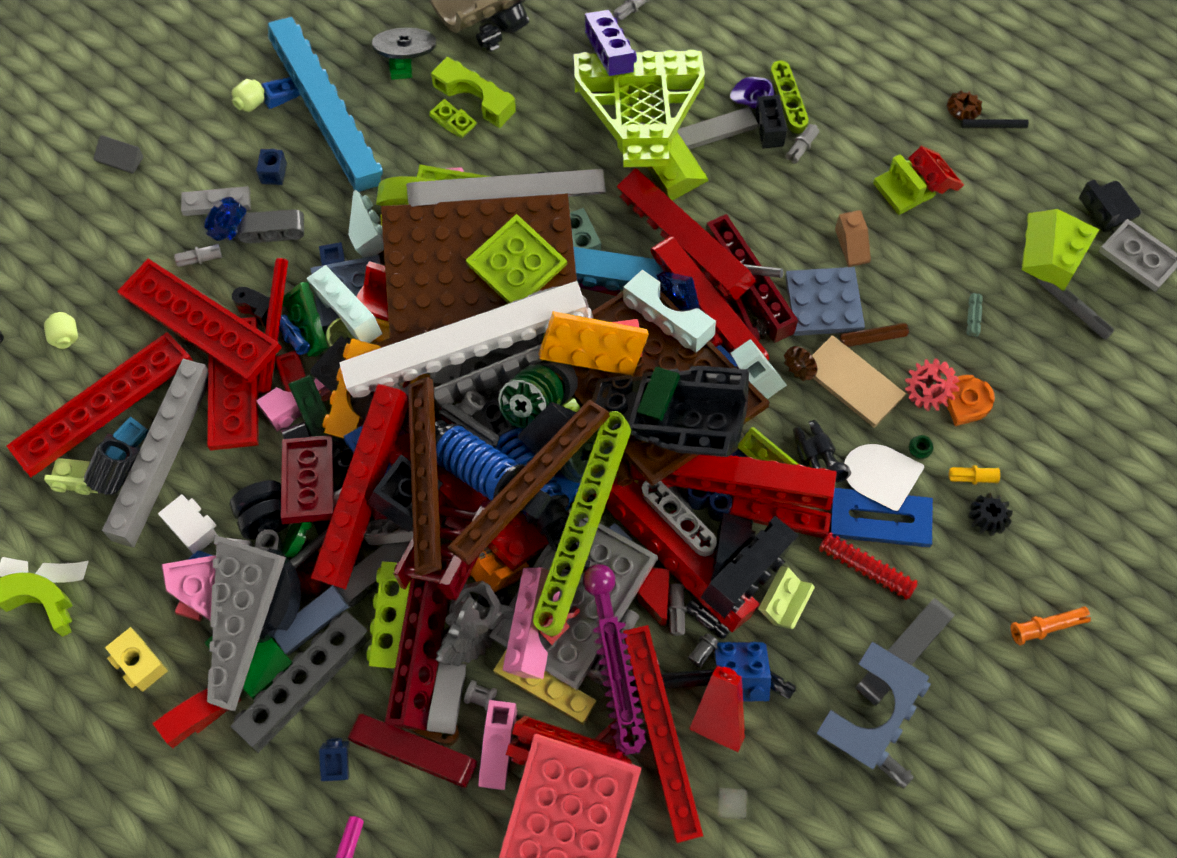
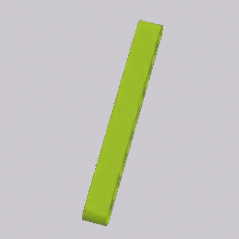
[533,411,631,636]

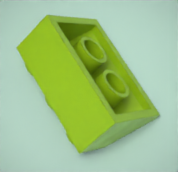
[648,132,708,201]

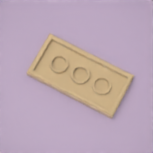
[812,335,906,428]

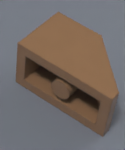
[835,210,871,267]

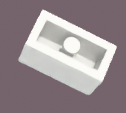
[158,494,218,554]

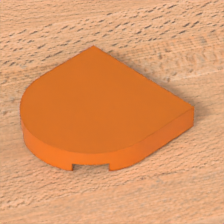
[945,375,995,426]

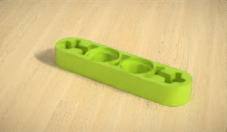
[770,61,809,134]

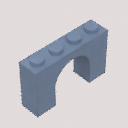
[817,642,931,769]

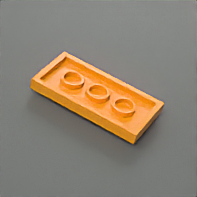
[538,311,649,376]

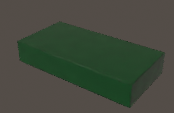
[637,367,680,422]

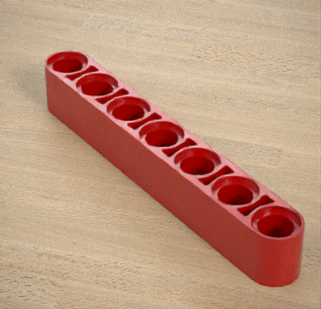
[650,235,769,361]

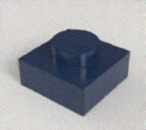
[319,242,345,266]

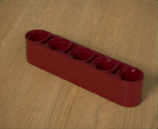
[347,714,477,788]

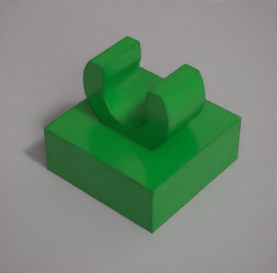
[389,58,413,80]

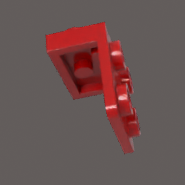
[356,261,389,322]

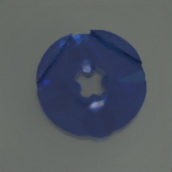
[204,197,246,241]

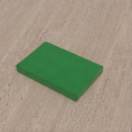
[204,636,292,700]

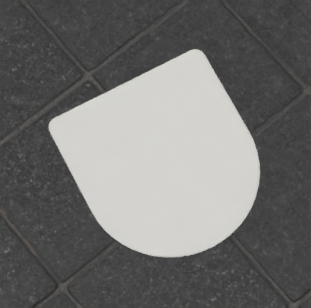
[844,444,924,511]

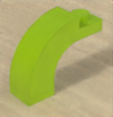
[376,176,436,206]
[0,573,73,637]

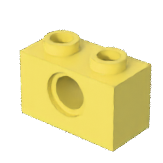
[105,627,168,692]

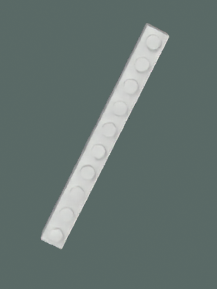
[339,281,589,398]

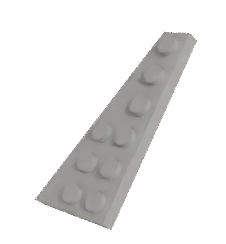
[207,535,286,710]

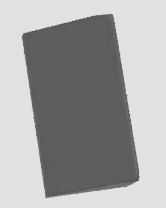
[93,135,143,174]

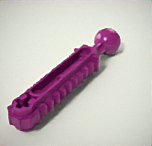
[583,564,646,755]

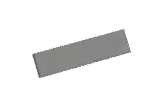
[677,107,758,149]

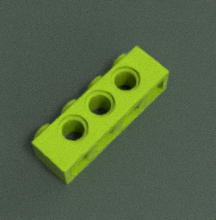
[367,561,411,669]

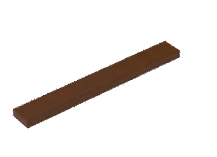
[408,377,442,576]
[448,399,610,565]

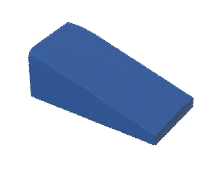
[261,77,301,109]

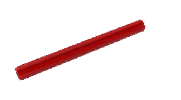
[258,258,288,394]

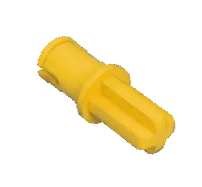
[949,465,1000,485]

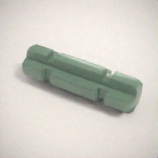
[967,293,983,337]

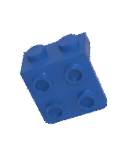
[715,642,771,701]

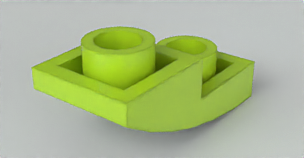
[429,98,477,138]

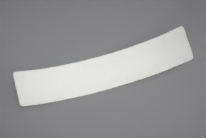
[0,557,88,583]

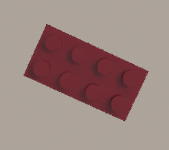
[281,435,334,524]

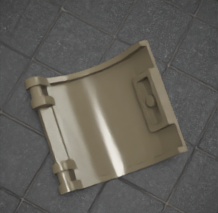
[429,0,521,33]

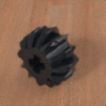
[968,492,1013,537]

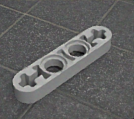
[642,481,717,557]

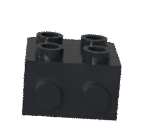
[1079,179,1141,232]
[310,336,352,398]

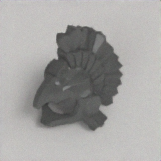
[435,581,515,666]

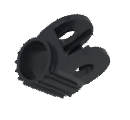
[83,433,141,495]

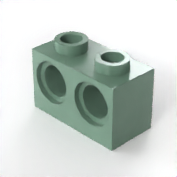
[570,208,601,251]

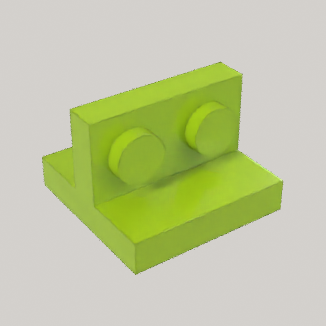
[873,154,936,215]

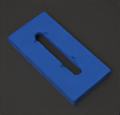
[830,488,933,548]

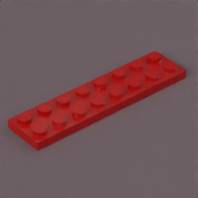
[117,258,282,383]
[6,332,193,478]

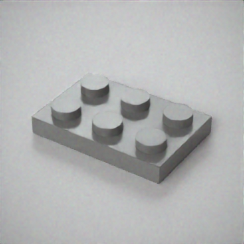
[1098,219,1177,292]

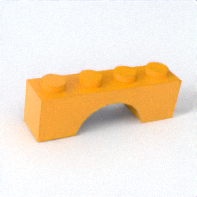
[323,338,382,439]

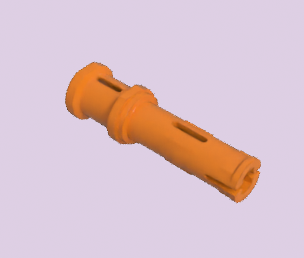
[1010,606,1091,645]

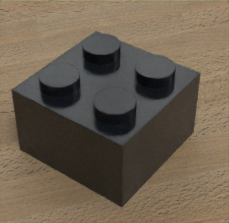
[367,455,443,532]

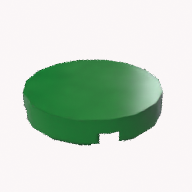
[281,522,312,559]

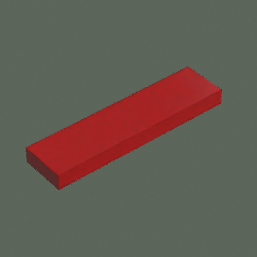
[729,495,832,539]

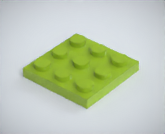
[466,214,567,303]

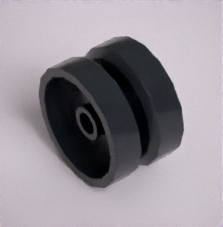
[229,480,289,540]

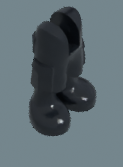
[793,420,851,483]

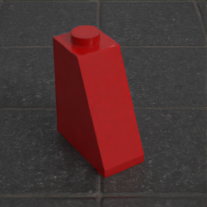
[689,665,745,752]

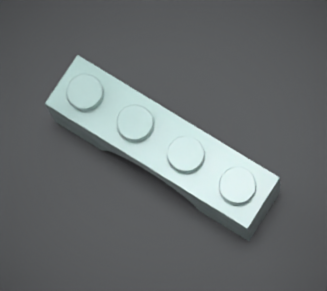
[307,265,383,343]
[623,270,716,353]

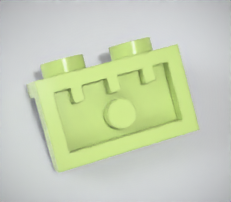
[44,458,98,495]
[758,566,815,629]

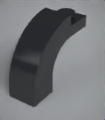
[258,548,301,643]

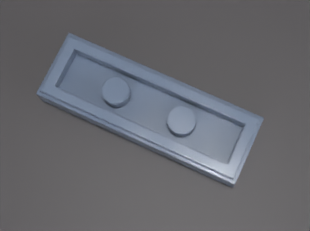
[273,586,349,655]

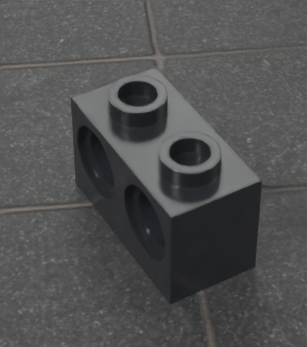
[755,95,787,149]

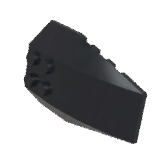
[592,366,749,457]

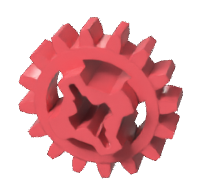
[905,359,959,411]

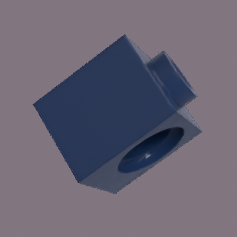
[256,149,287,185]

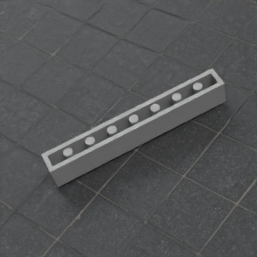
[102,359,208,548]

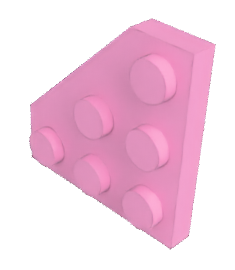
[162,555,216,621]

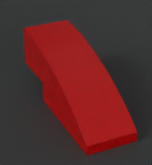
[152,688,241,748]

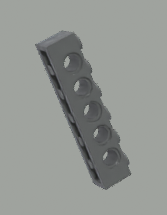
[231,611,371,753]

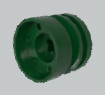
[498,365,564,429]

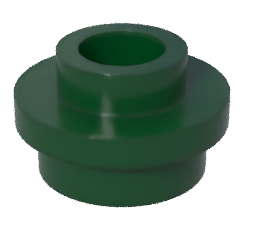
[908,435,934,459]

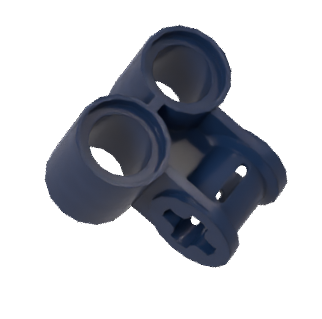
[686,488,732,521]

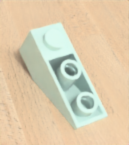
[348,190,384,258]
[731,339,787,399]

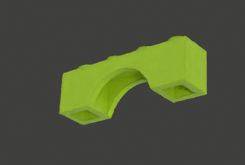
[431,57,516,128]

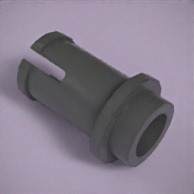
[688,633,718,668]
[878,754,914,789]

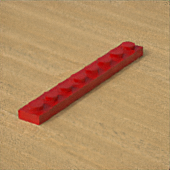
[622,625,703,844]

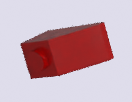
[637,568,669,626]

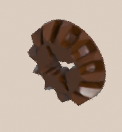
[947,90,982,120]
[784,346,818,381]

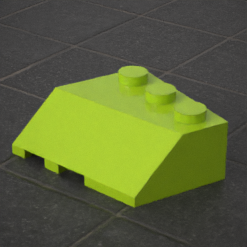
[1022,209,1100,291]

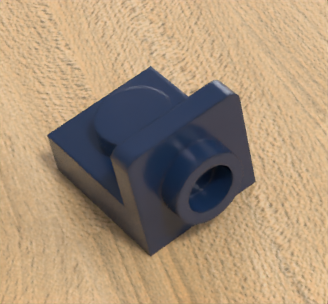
[319,738,350,781]

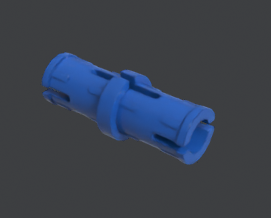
[279,315,310,355]

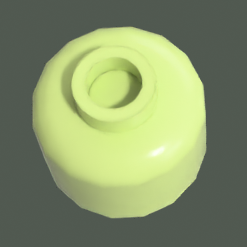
[232,79,264,112]
[44,312,78,349]

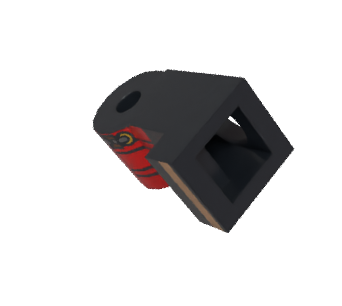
[232,286,270,328]

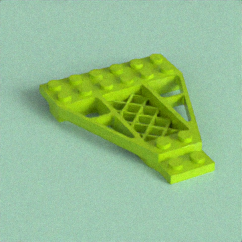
[574,50,705,167]

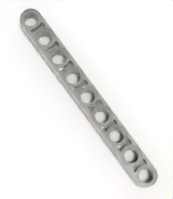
[406,169,606,207]

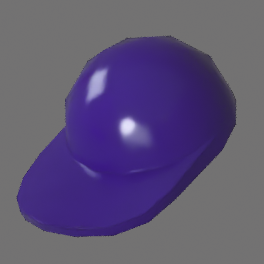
[730,77,774,109]

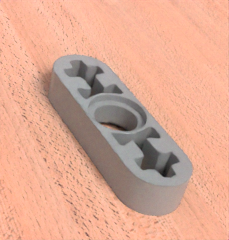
[364,519,413,545]

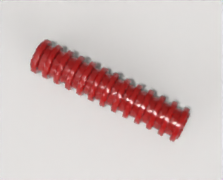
[819,532,918,601]

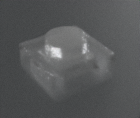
[718,788,747,819]

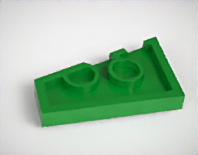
[282,282,328,357]

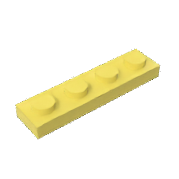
[493,649,596,725]

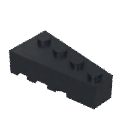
[701,516,799,618]

